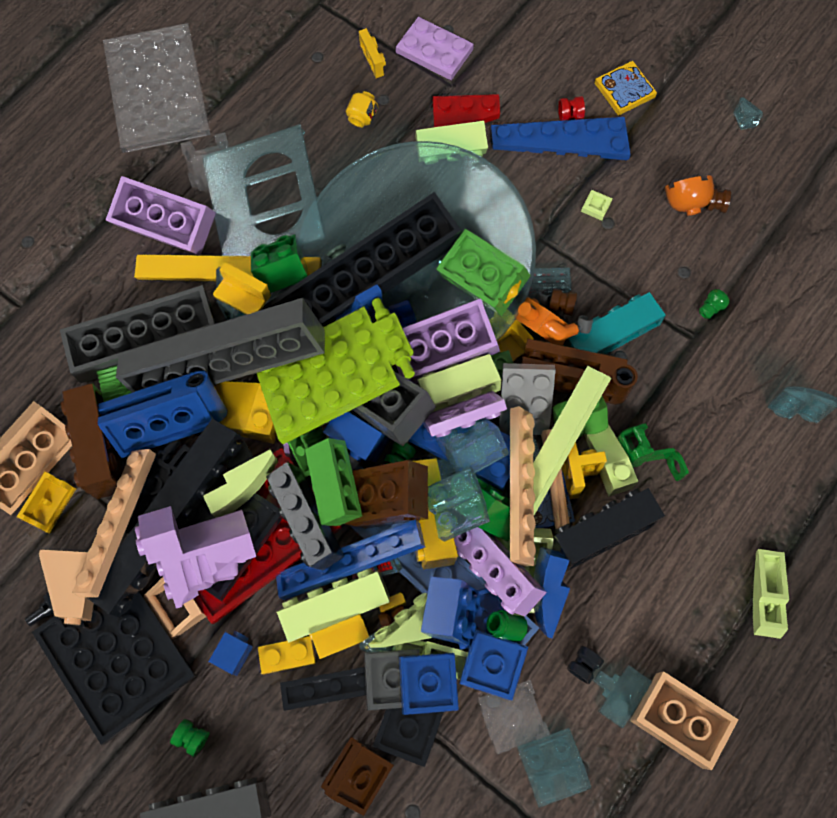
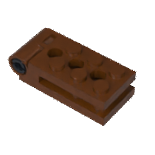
[521,338,638,405]

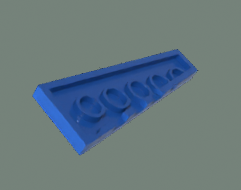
[490,117,630,160]

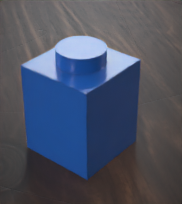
[208,631,253,676]

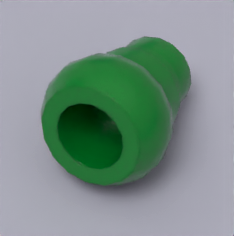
[699,289,730,319]

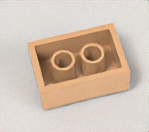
[630,671,739,770]

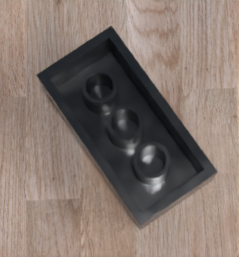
[552,488,665,572]

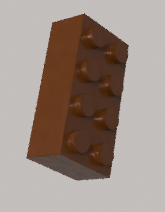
[61,383,123,499]

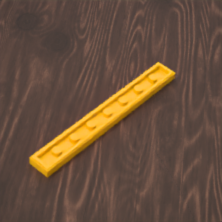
[134,255,322,281]

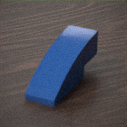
[534,547,570,638]

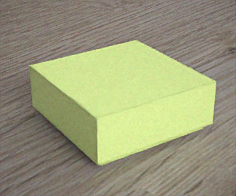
[581,190,613,220]

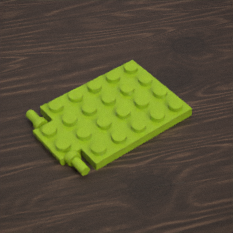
[257,298,415,444]

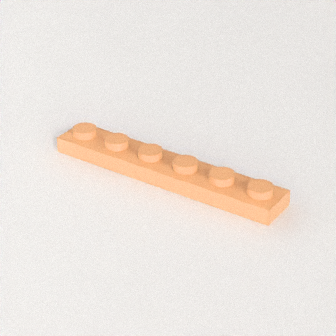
[510,406,536,567]
[72,449,156,597]

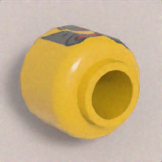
[346,91,379,128]

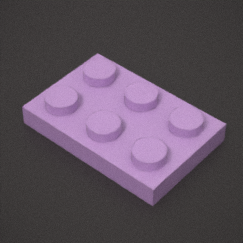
[396,17,474,80]
[423,391,507,437]

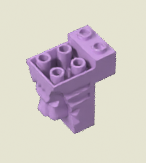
[135,506,256,608]

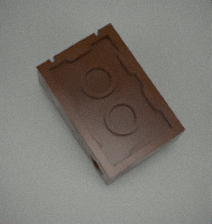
[345,460,428,529]

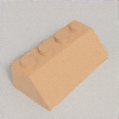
[0,401,72,515]

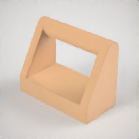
[144,577,206,639]

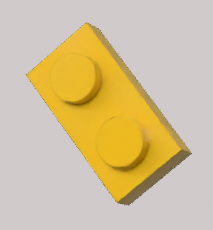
[359,28,386,78]
[258,636,316,675]

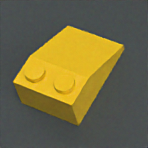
[215,381,277,444]

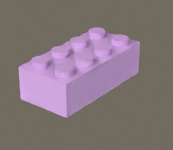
[106,176,216,256]
[396,298,500,384]

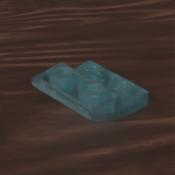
[768,386,837,423]
[428,467,490,542]
[517,728,591,808]

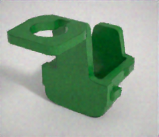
[617,423,689,481]

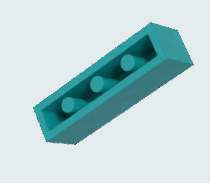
[564,292,666,355]

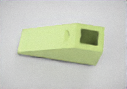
[368,593,432,648]

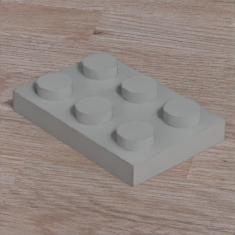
[499,363,556,435]

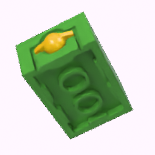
[436,229,531,317]

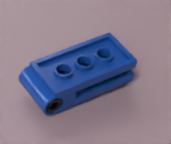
[97,371,228,458]

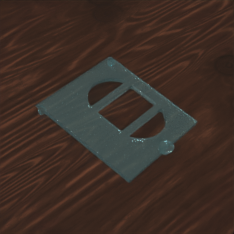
[203,124,325,256]

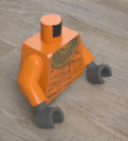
[514,289,593,346]

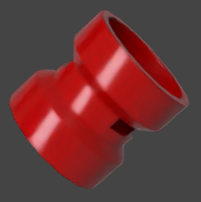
[558,96,585,121]

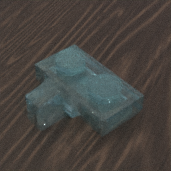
[593,665,652,728]

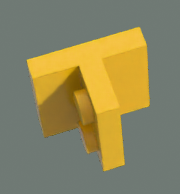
[561,442,607,499]

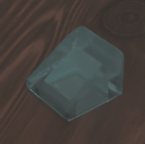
[734,97,763,130]

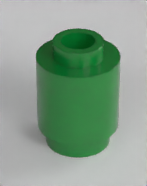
[487,610,528,642]

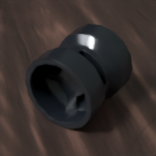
[566,646,604,685]

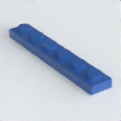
[276,519,425,600]

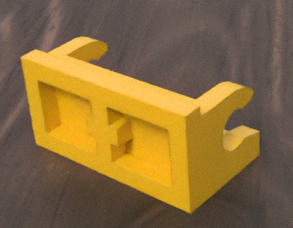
[17,472,76,533]

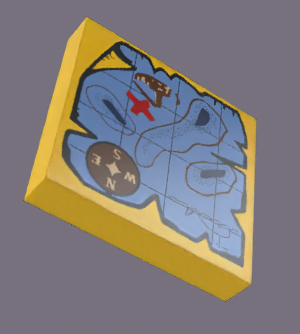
[594,61,657,116]

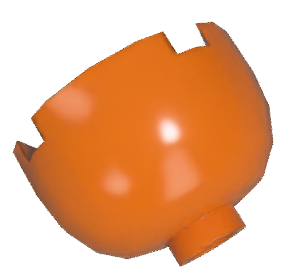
[665,175,714,216]

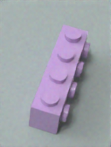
[453,519,547,616]

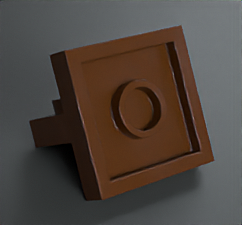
[321,737,394,816]

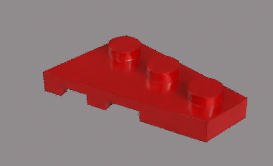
[433,94,500,127]

